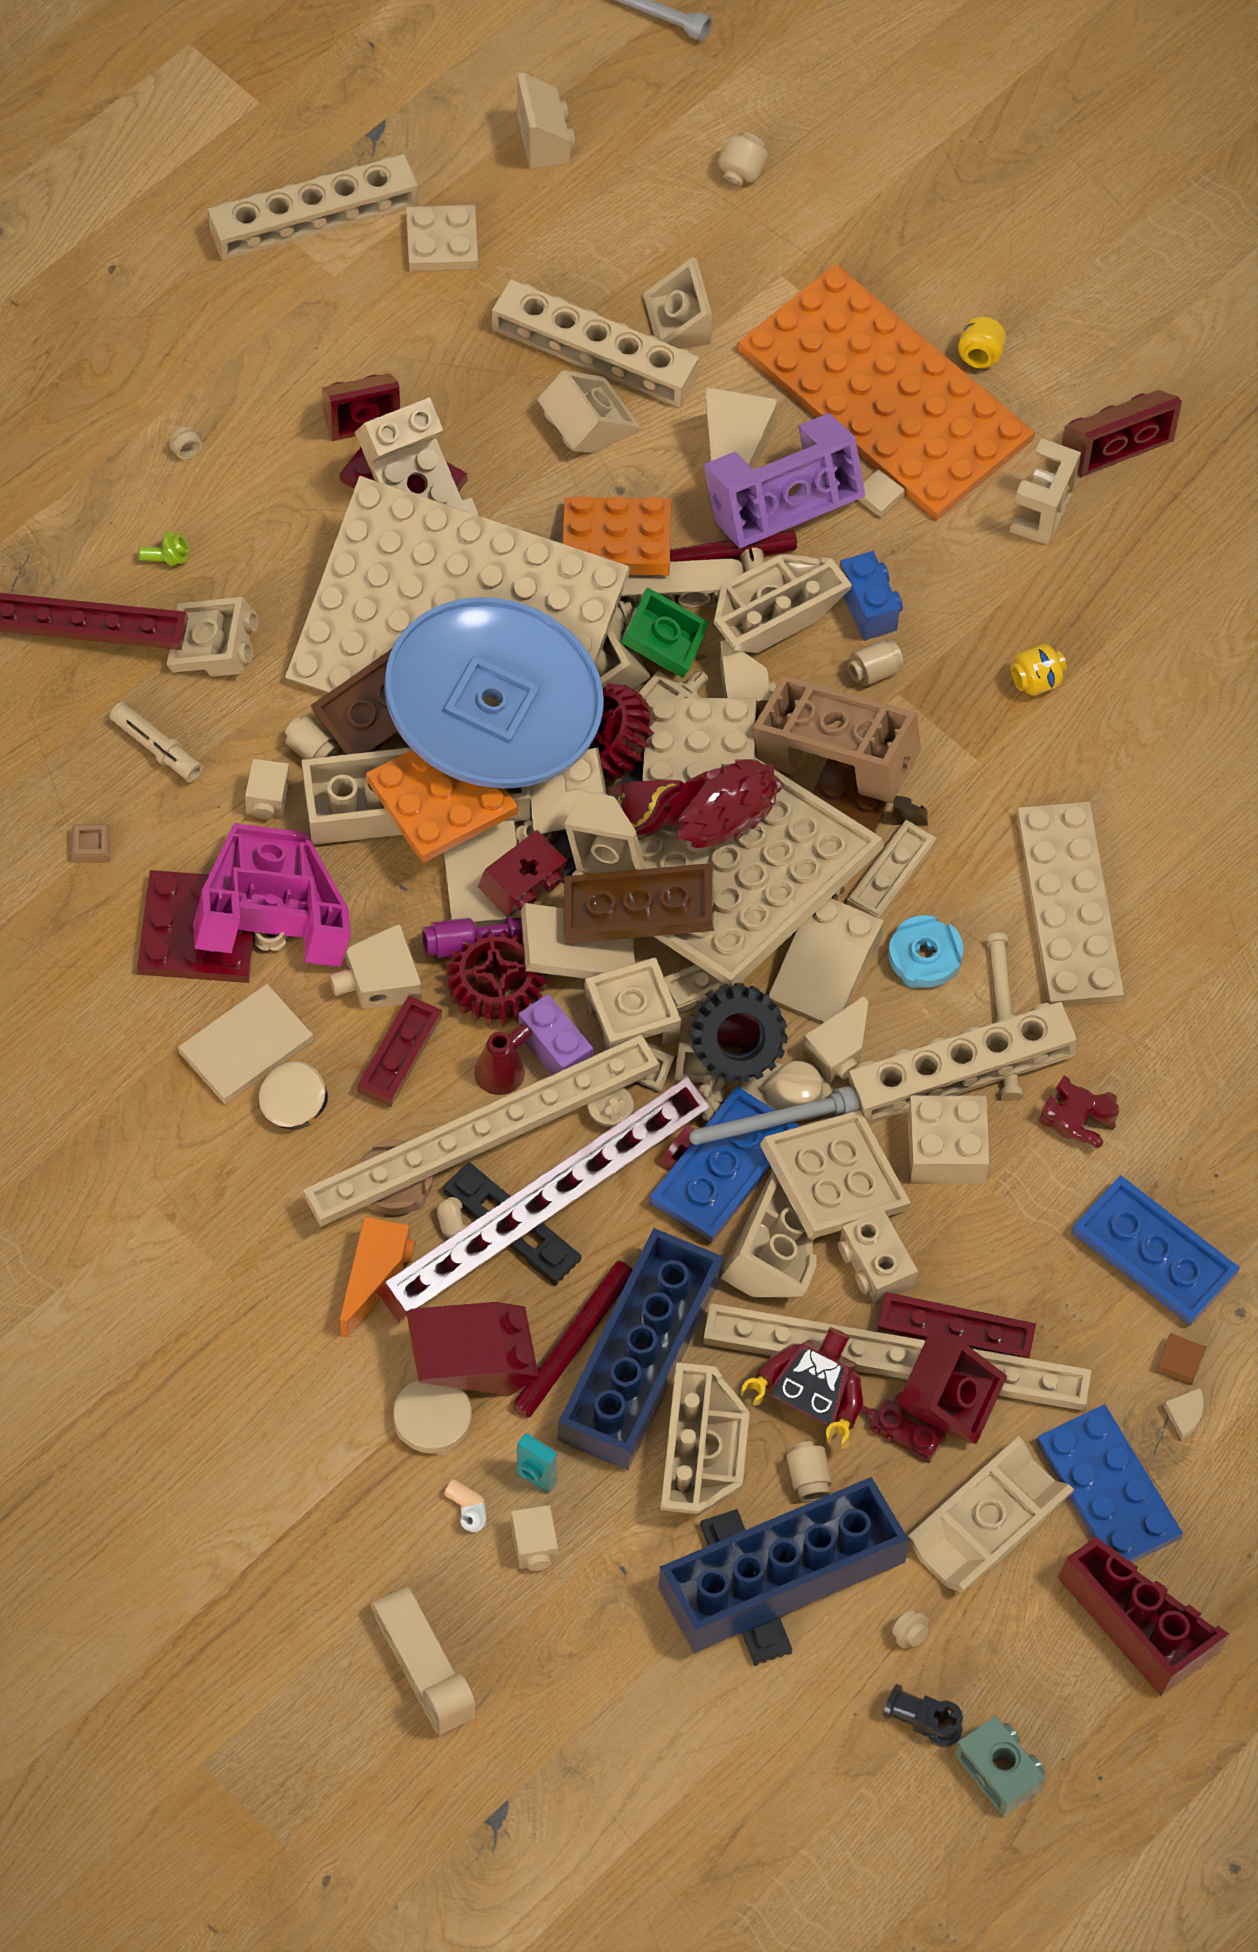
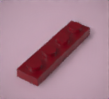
[877,1292,1037,1359]

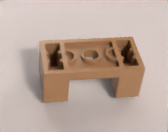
[753,675,921,803]

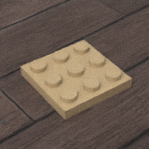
[643,698,756,783]
[760,1110,911,1239]

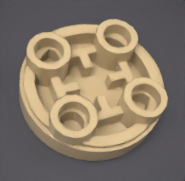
[394,1379,472,1455]

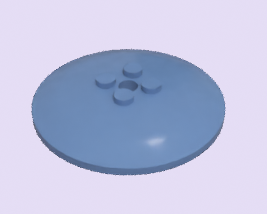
[384,597,603,788]

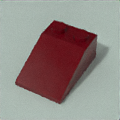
[406,1302,539,1396]

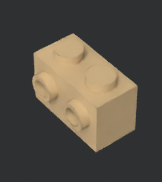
[838,1208,918,1305]

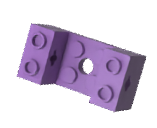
[703,413,865,548]

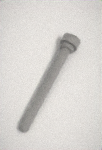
[614,0,712,42]
[689,1085,859,1145]

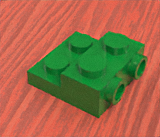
[620,587,709,678]

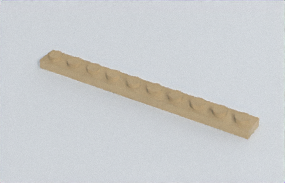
[303,1034,659,1227]
[703,1303,1091,1411]

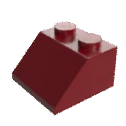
[322,373,400,441]
[897,1335,1007,1445]

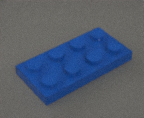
[649,1086,799,1244]
[1072,1175,1240,1326]
[1036,1404,1183,1563]

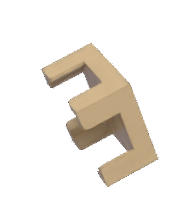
[1010,438,1081,546]
[584,957,681,1051]

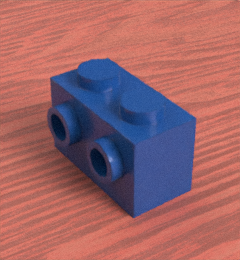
[839,551,903,641]

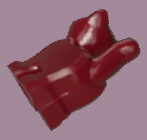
[1039,1075,1120,1148]

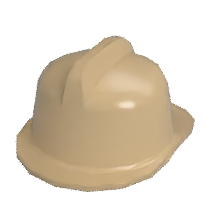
[741,1061,831,1121]

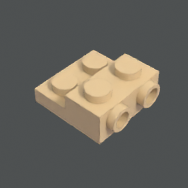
[167,597,259,677]

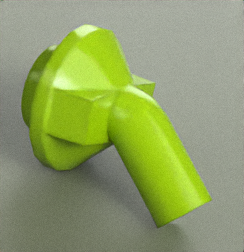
[138,531,190,566]

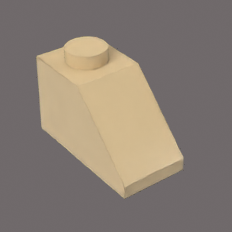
[719,640,776,719]
[803,996,869,1084]

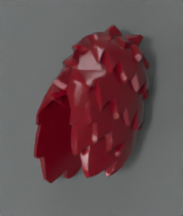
[663,759,784,848]

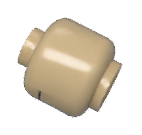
[718,132,768,186]

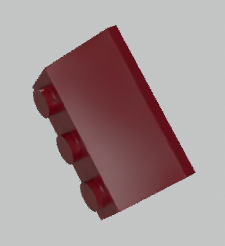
[1061,390,1182,477]

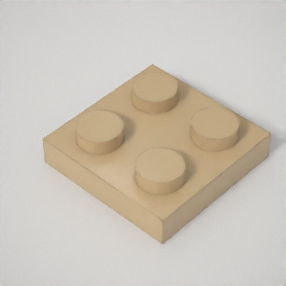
[406,205,478,272]

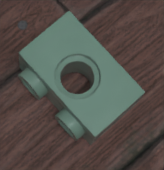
[955,1715,1045,1818]

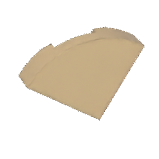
[1164,1388,1204,1440]

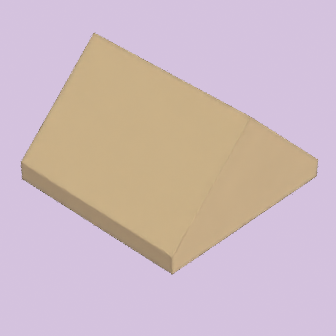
[643,257,712,348]

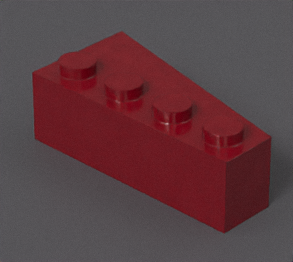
[1057,1537,1229,1696]

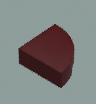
[658,1124,695,1171]

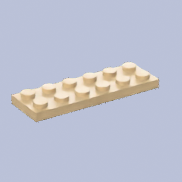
[1017,802,1124,1007]

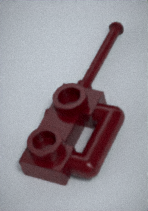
[860,1392,946,1464]

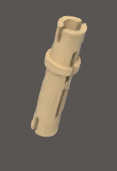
[109,701,203,783]

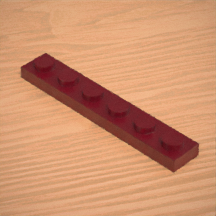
[0,593,189,650]

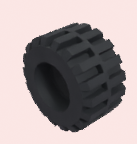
[688,983,788,1083]

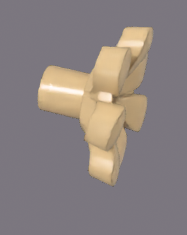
[696,1073,725,1122]

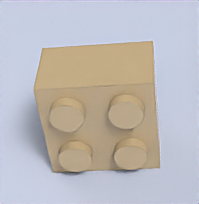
[908,1096,989,1184]

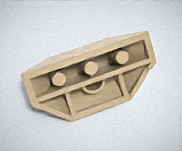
[714,554,852,653]
[661,1362,750,1514]

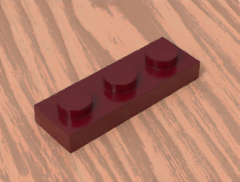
[357,995,442,1107]

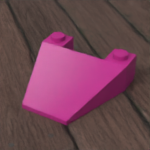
[193,823,351,967]

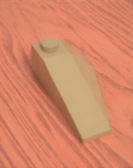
[720,1170,817,1297]

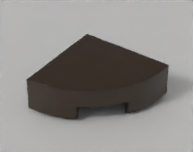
[891,796,928,826]

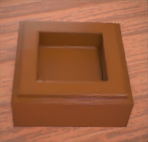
[1156,1333,1206,1385]

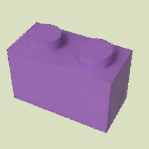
[518,994,593,1075]

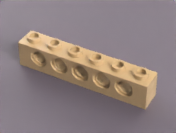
[208,154,418,261]
[492,279,699,408]
[849,1002,1077,1124]

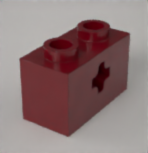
[478,830,567,918]

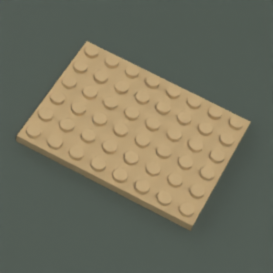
[285,476,631,707]

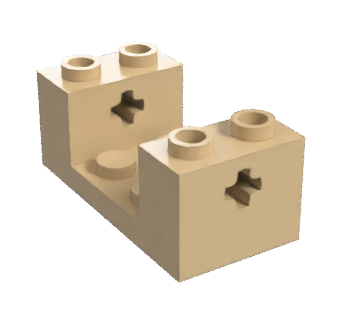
[355,397,479,516]

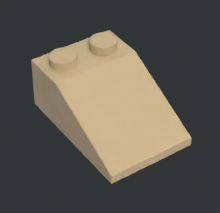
[769,898,884,1024]

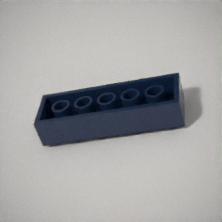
[557,1228,724,1470]
[659,1477,908,1653]

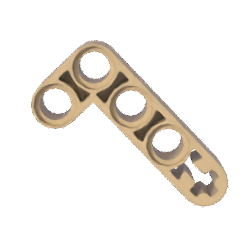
[370,1585,476,1736]

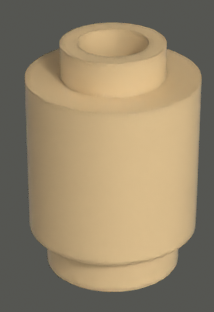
[847,640,904,686]
[285,716,340,759]
[787,1441,832,1502]

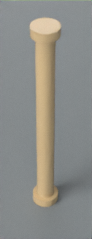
[986,933,1023,1101]

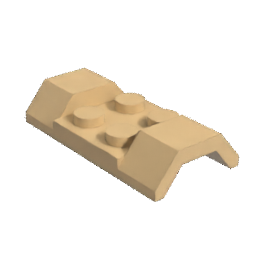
[908,1436,1074,1593]

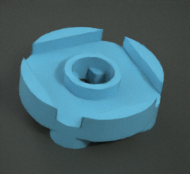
[888,915,963,988]

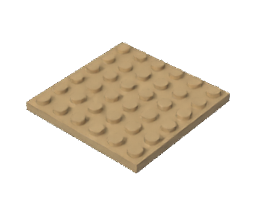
[572,758,884,986]

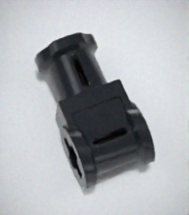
[883,1684,963,1747]

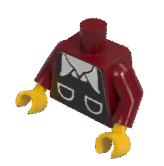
[741,1327,864,1449]

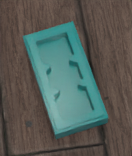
[516,1433,557,1494]

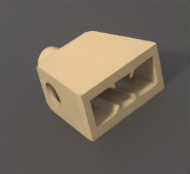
[329,924,422,1009]

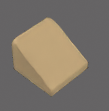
[675,1041,710,1084]
[636,1044,677,1092]

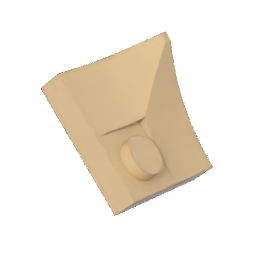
[529,748,607,833]

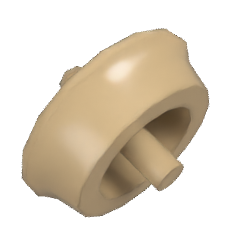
[587,1088,634,1127]

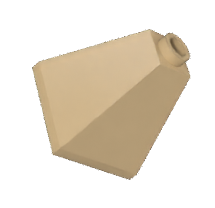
[706,387,777,469]

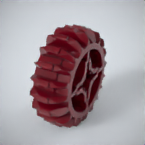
[588,683,655,781]
[446,928,546,1027]

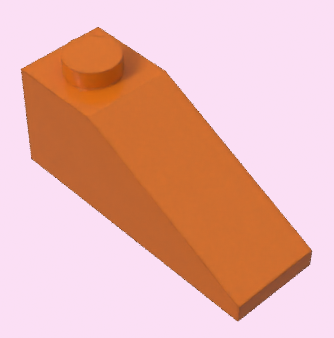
[340,1217,416,1337]

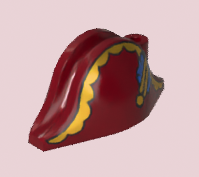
[606,780,685,837]

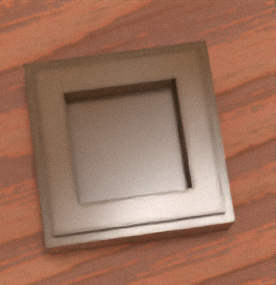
[72,824,110,863]

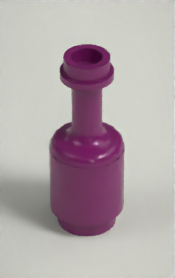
[422,917,522,959]

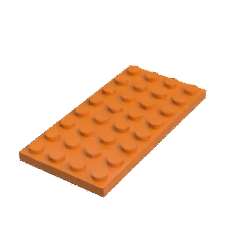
[737,264,1035,521]

